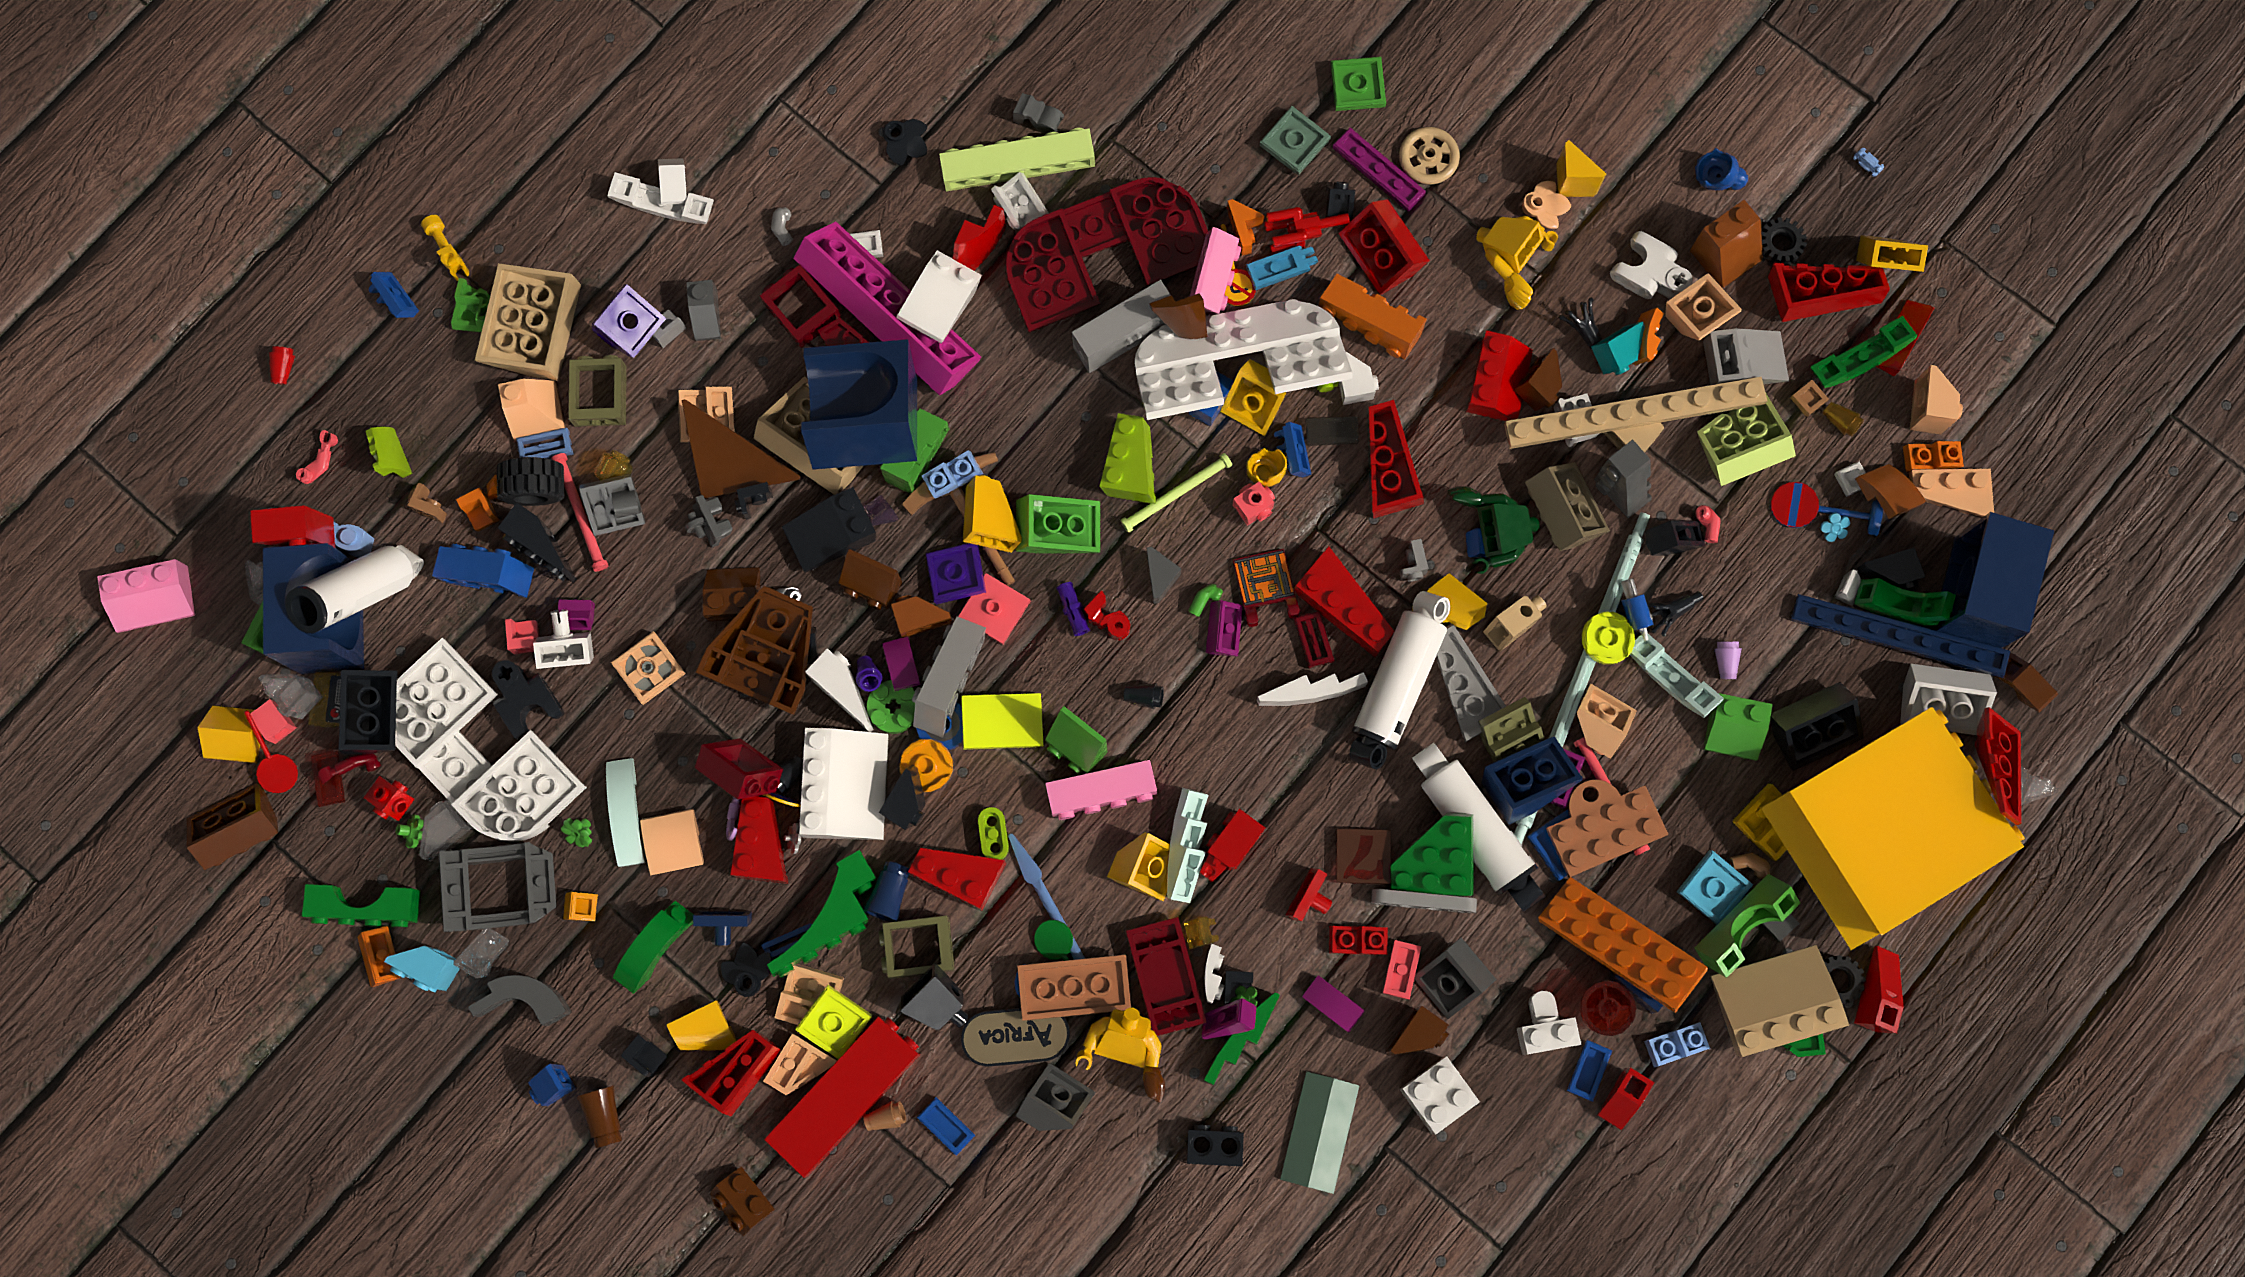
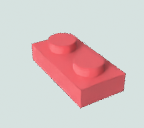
[1382,940,1421,1000]

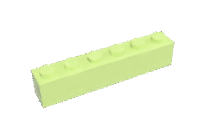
[939,128,1095,191]

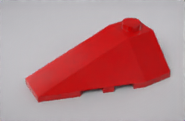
[1975,707,2021,825]

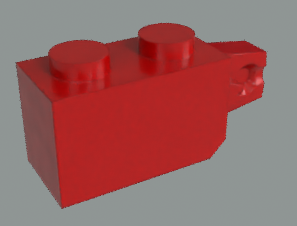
[1200,808,1265,882]

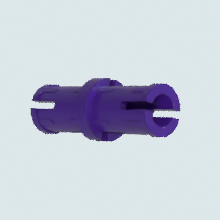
[1056,582,1090,636]

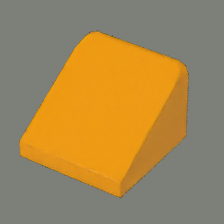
[563,892,598,921]

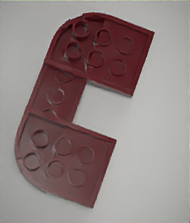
[1006,177,1208,333]

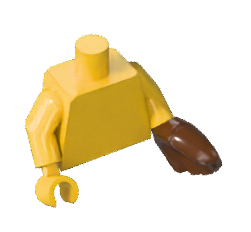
[1075,1007,1165,1103]

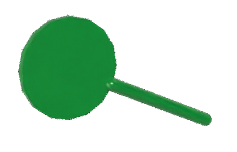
[1035,920,1073,961]

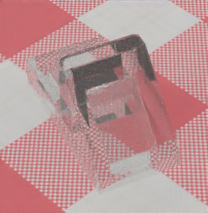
[453,928,509,978]

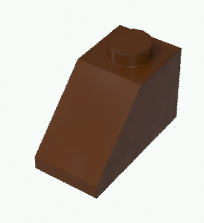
[1514,348,1562,411]

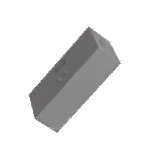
[1072,280,1171,373]

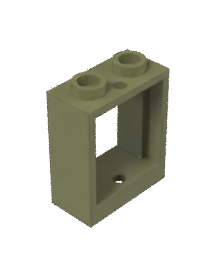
[569,355,626,427]
[879,916,955,979]

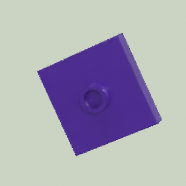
[926,543,986,605]

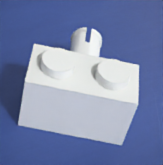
[533,609,594,669]

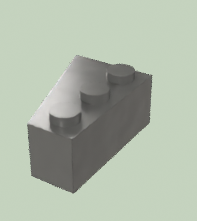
[1594,439,1652,518]

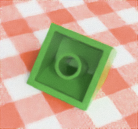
[1704,693,1772,761]

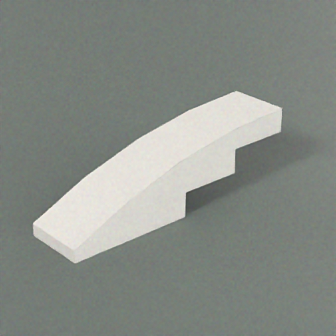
[1257,672,1368,706]

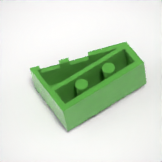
[880,408,949,494]

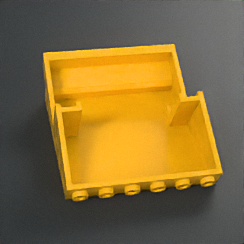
[1761,707,2025,950]

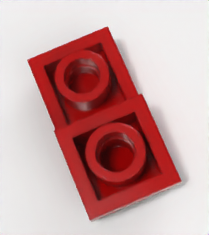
[1329,926,1388,955]

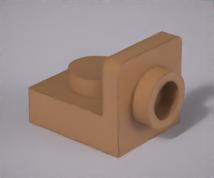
[407,483,447,523]

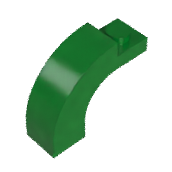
[1854,578,1956,626]
[613,901,694,994]

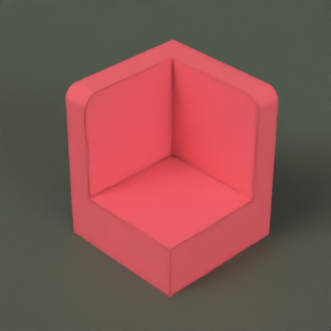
[505,619,539,655]
[250,699,297,744]

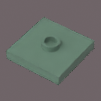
[1260,106,1331,176]

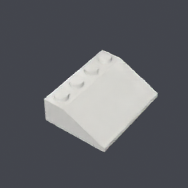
[799,728,889,840]

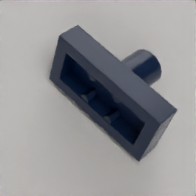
[693,911,752,946]

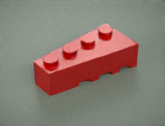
[1294,546,1395,658]

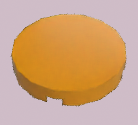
[900,739,953,792]

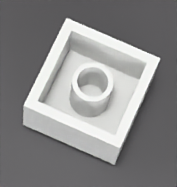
[1400,1056,1480,1135]

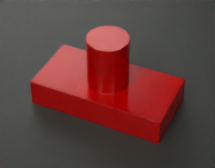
[1286,868,1332,922]

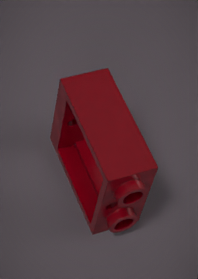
[760,265,841,349]
[695,738,783,800]

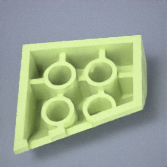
[1697,392,1796,486]

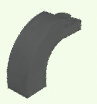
[468,975,572,1027]

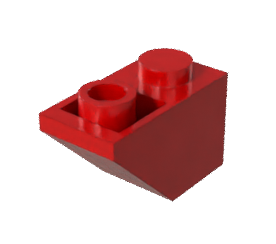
[1597,1067,1655,1130]

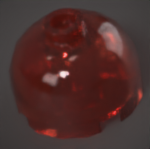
[1579,981,1636,1037]

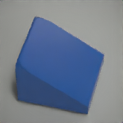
[1466,528,1486,558]

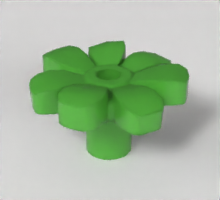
[396,814,424,848]
[561,818,592,847]

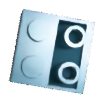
[384,946,463,992]

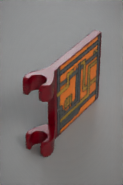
[1233,549,1300,627]

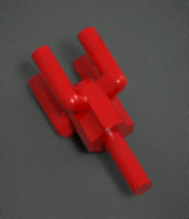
[1264,207,1350,255]

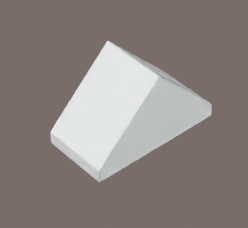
[658,158,687,205]

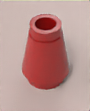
[269,346,295,385]

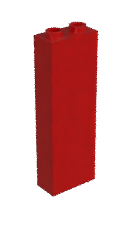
[764,1017,921,1178]

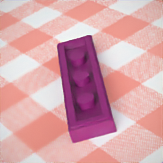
[1333,128,1426,212]

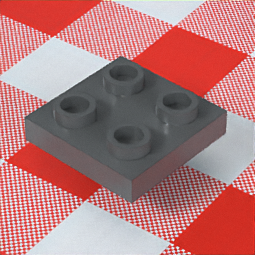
[579,473,645,536]

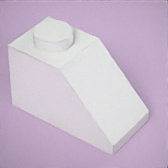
[1338,351,1379,405]

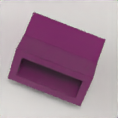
[558,600,595,630]

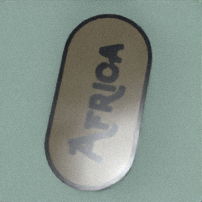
[961,1008,1070,1067]

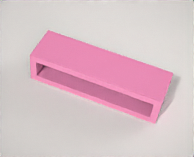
[1045,760,1157,820]

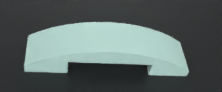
[1630,633,1723,718]
[606,758,646,867]

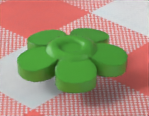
[1230,986,1258,1007]

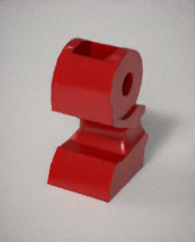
[1084,590,1130,641]

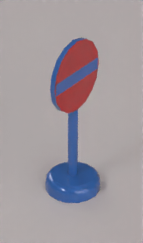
[1771,482,1883,536]

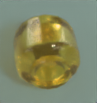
[594,450,633,481]

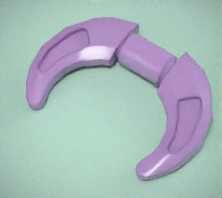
[726,797,741,841]

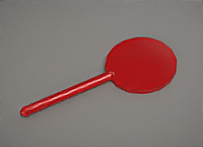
[244,710,298,793]

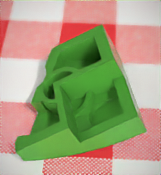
[451,278,490,332]

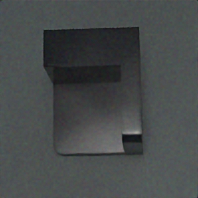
[1224,971,1254,1005]
[620,1034,667,1077]

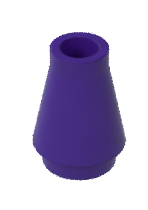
[856,656,882,692]

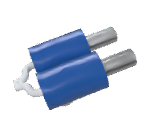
[1621,579,1654,641]

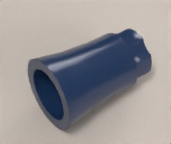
[863,861,909,922]

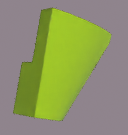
[366,427,412,478]

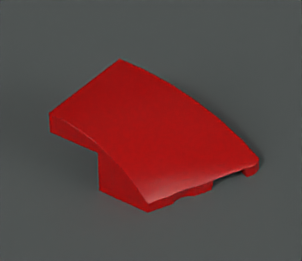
[952,205,1006,271]

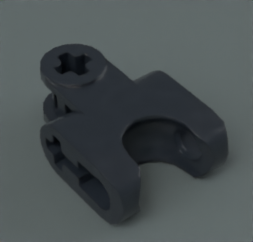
[492,660,564,740]

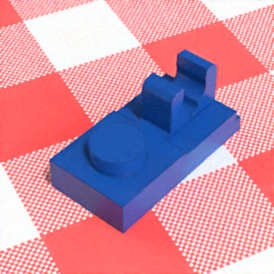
[369,272,419,318]
[1274,422,1312,478]

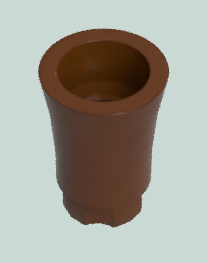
[576,1085,622,1148]

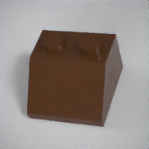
[839,549,902,610]
[703,567,760,622]
[1385,1006,1449,1056]

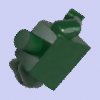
[1448,486,1539,574]

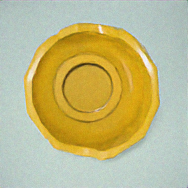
[1246,448,1287,487]

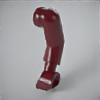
[318,754,381,784]

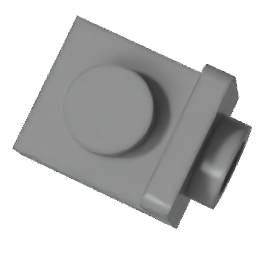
[1400,539,1428,582]

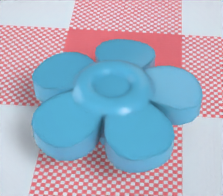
[1820,512,1850,542]

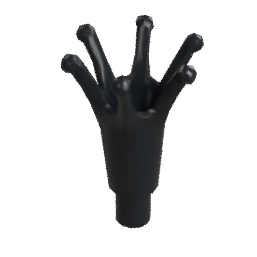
[1558,297,1602,349]
[1647,591,1703,636]

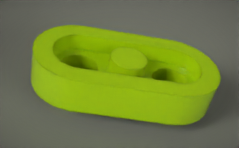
[978,807,1009,860]

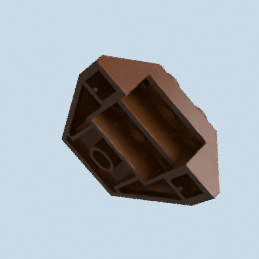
[696,586,813,715]

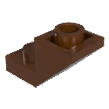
[1995,652,2058,713]

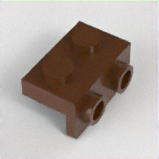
[710,1167,775,1236]

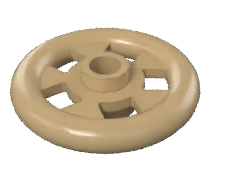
[1399,127,1460,185]

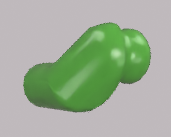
[1188,584,1223,616]

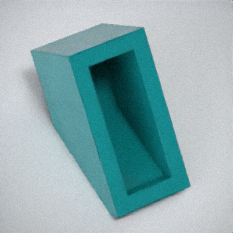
[1591,321,1645,375]

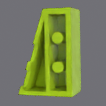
[1100,413,1156,504]

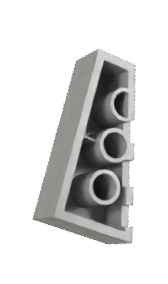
[912,617,986,738]

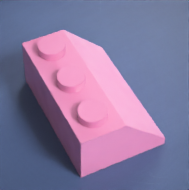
[1189,227,1241,315]
[97,559,195,633]

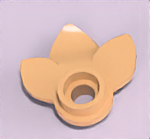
[1522,181,1571,229]

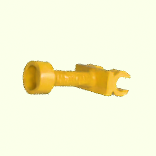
[421,215,469,281]

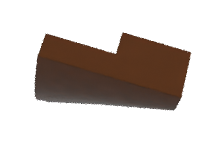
[1149,293,1208,339]

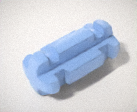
[1853,148,1884,177]

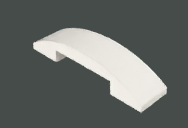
[607,172,714,224]

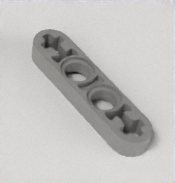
[1371,889,1477,913]

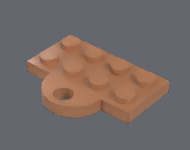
[1546,780,1669,878]

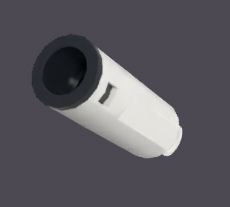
[285,545,424,634]

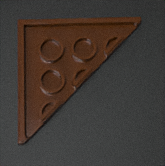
[681,399,801,498]

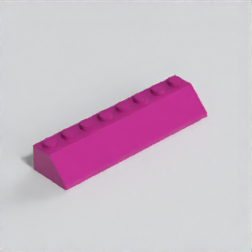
[793,222,981,395]

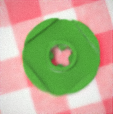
[867,680,915,734]

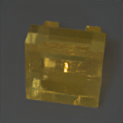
[1184,917,1219,949]

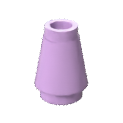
[1715,642,1742,679]

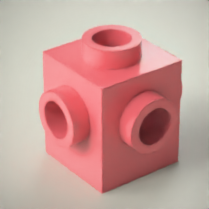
[1233,482,1275,526]

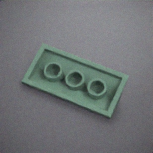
[1280,1072,1359,1194]

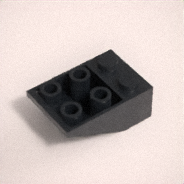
[498,502,577,583]

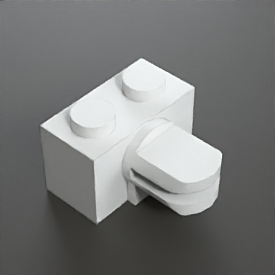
[1517,991,1581,1055]

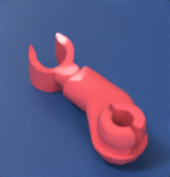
[296,430,338,484]

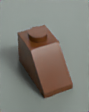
[891,595,953,638]

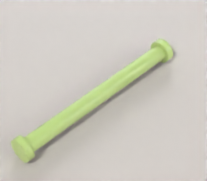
[1120,453,1232,533]

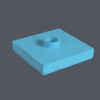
[1677,850,1753,925]

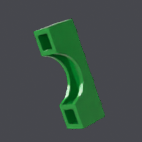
[302,884,420,928]

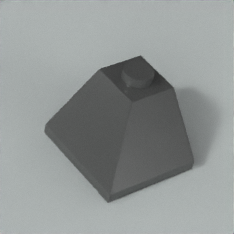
[1016,1063,1095,1131]

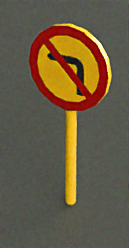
[1221,224,1256,306]

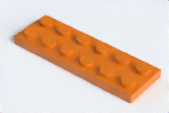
[1538,877,1708,1013]

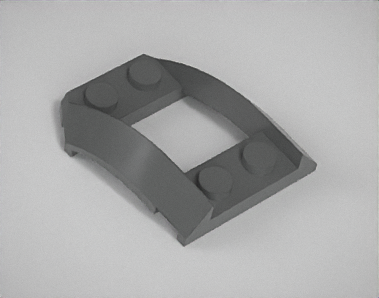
[438,842,556,932]

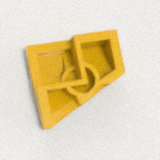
[667,1001,737,1051]

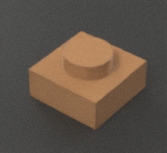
[1790,380,1829,417]

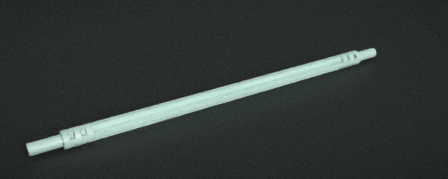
[1514,512,1650,845]

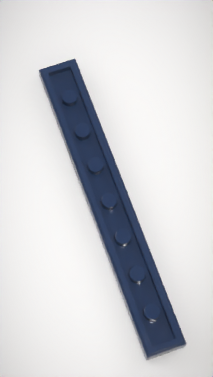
[1790,594,2010,678]

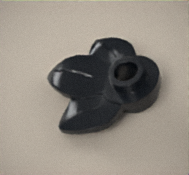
[883,119,927,166]
[721,943,772,997]

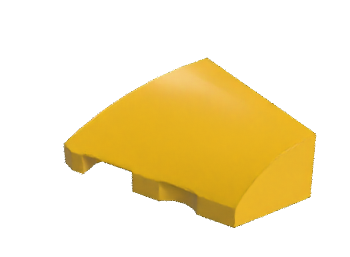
[1412,573,1487,630]

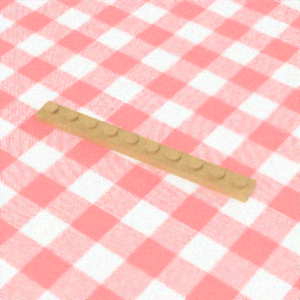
[1504,376,1767,449]

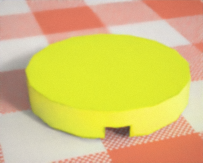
[1582,612,1635,664]

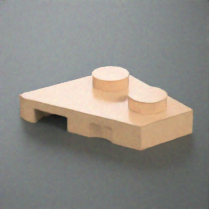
[764,1034,837,1096]

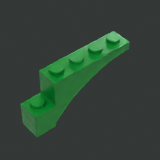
[767,850,876,978]

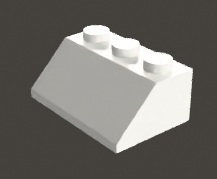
[1900,664,1997,735]

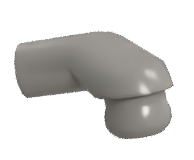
[771,207,793,246]

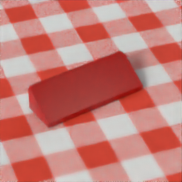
[1876,300,1934,376]

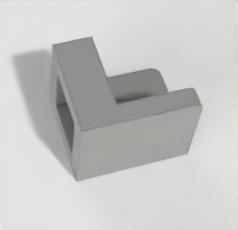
[652,310,686,348]

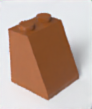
[1690,200,1763,288]

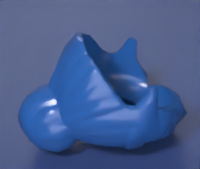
[1695,148,1748,190]

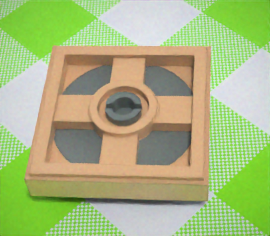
[611,631,686,705]

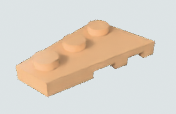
[1909,469,1994,517]

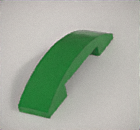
[1811,316,1917,388]

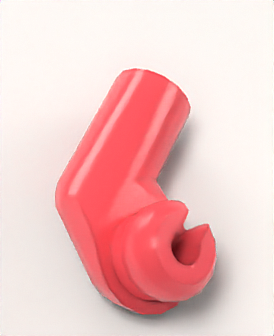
[1695,505,1721,543]

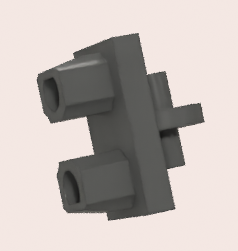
[685,495,733,548]

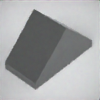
[1147,547,1181,604]

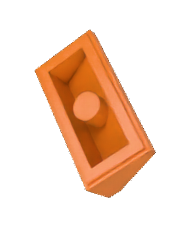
[357,926,402,987]

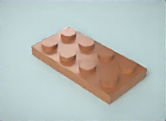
[1017,955,1131,1021]

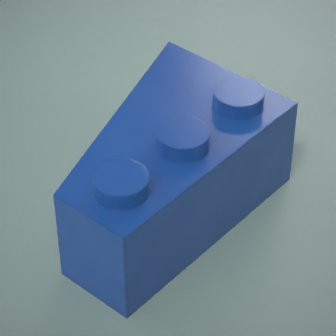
[432,544,534,598]

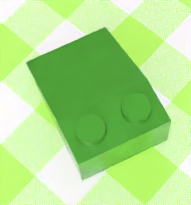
[1016,494,1100,553]
[1045,706,1108,775]

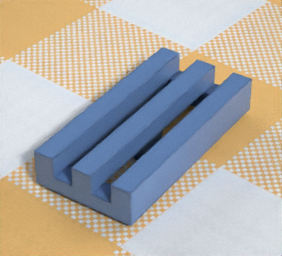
[516,428,573,459]

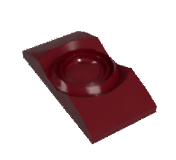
[1126,917,1207,1036]

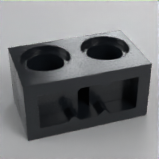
[1187,1125,1244,1167]

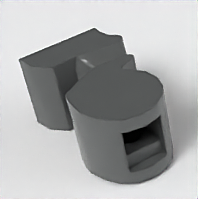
[1013,93,1064,134]

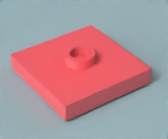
[958,573,1031,645]

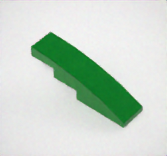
[1203,992,1280,1085]

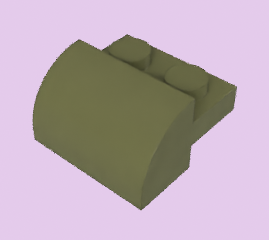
[1478,697,1545,763]

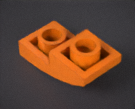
[1632,307,1664,366]
[1903,441,1964,472]

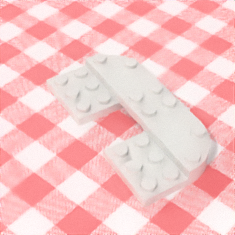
[1135,299,1352,420]
[395,638,587,842]

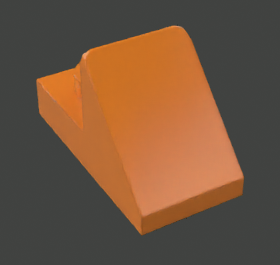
[1227,199,1264,256]

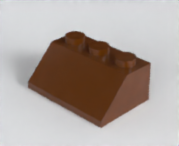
[187,782,278,870]

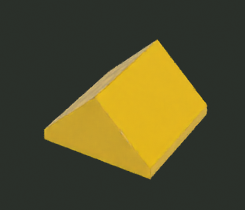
[1557,140,1606,197]
[198,706,262,763]

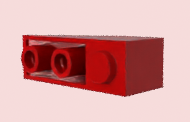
[1854,945,1904,1034]

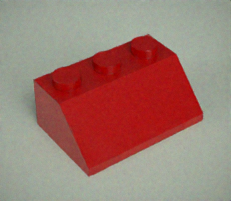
[1338,199,1430,295]
[1466,330,1533,421]

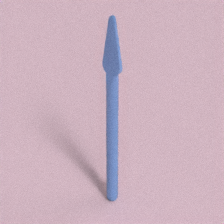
[1008,834,1085,960]

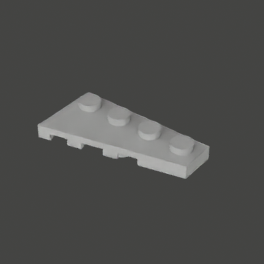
[1436,625,1506,742]

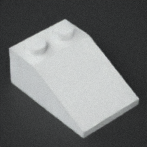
[896,250,982,343]
[805,648,874,732]

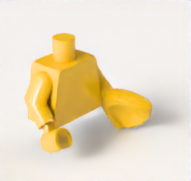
[1477,216,1558,310]

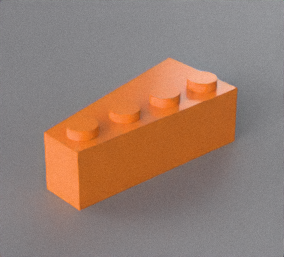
[1318,274,1427,360]

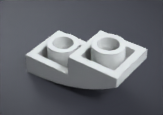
[1204,944,1225,1004]

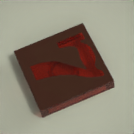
[1336,829,1391,885]

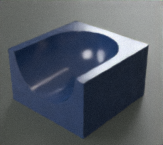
[801,339,917,470]
[1931,512,2054,648]
[263,543,364,674]

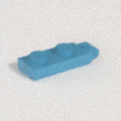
[1246,246,1318,290]

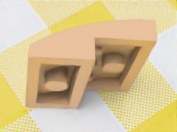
[678,387,734,442]
[640,809,704,876]
[775,963,844,1025]

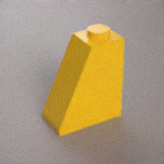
[1856,235,1928,272]
[963,475,1022,553]

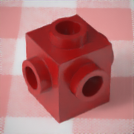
[364,776,414,821]

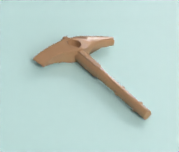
[902,452,1015,586]

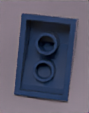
[1481,736,1583,825]

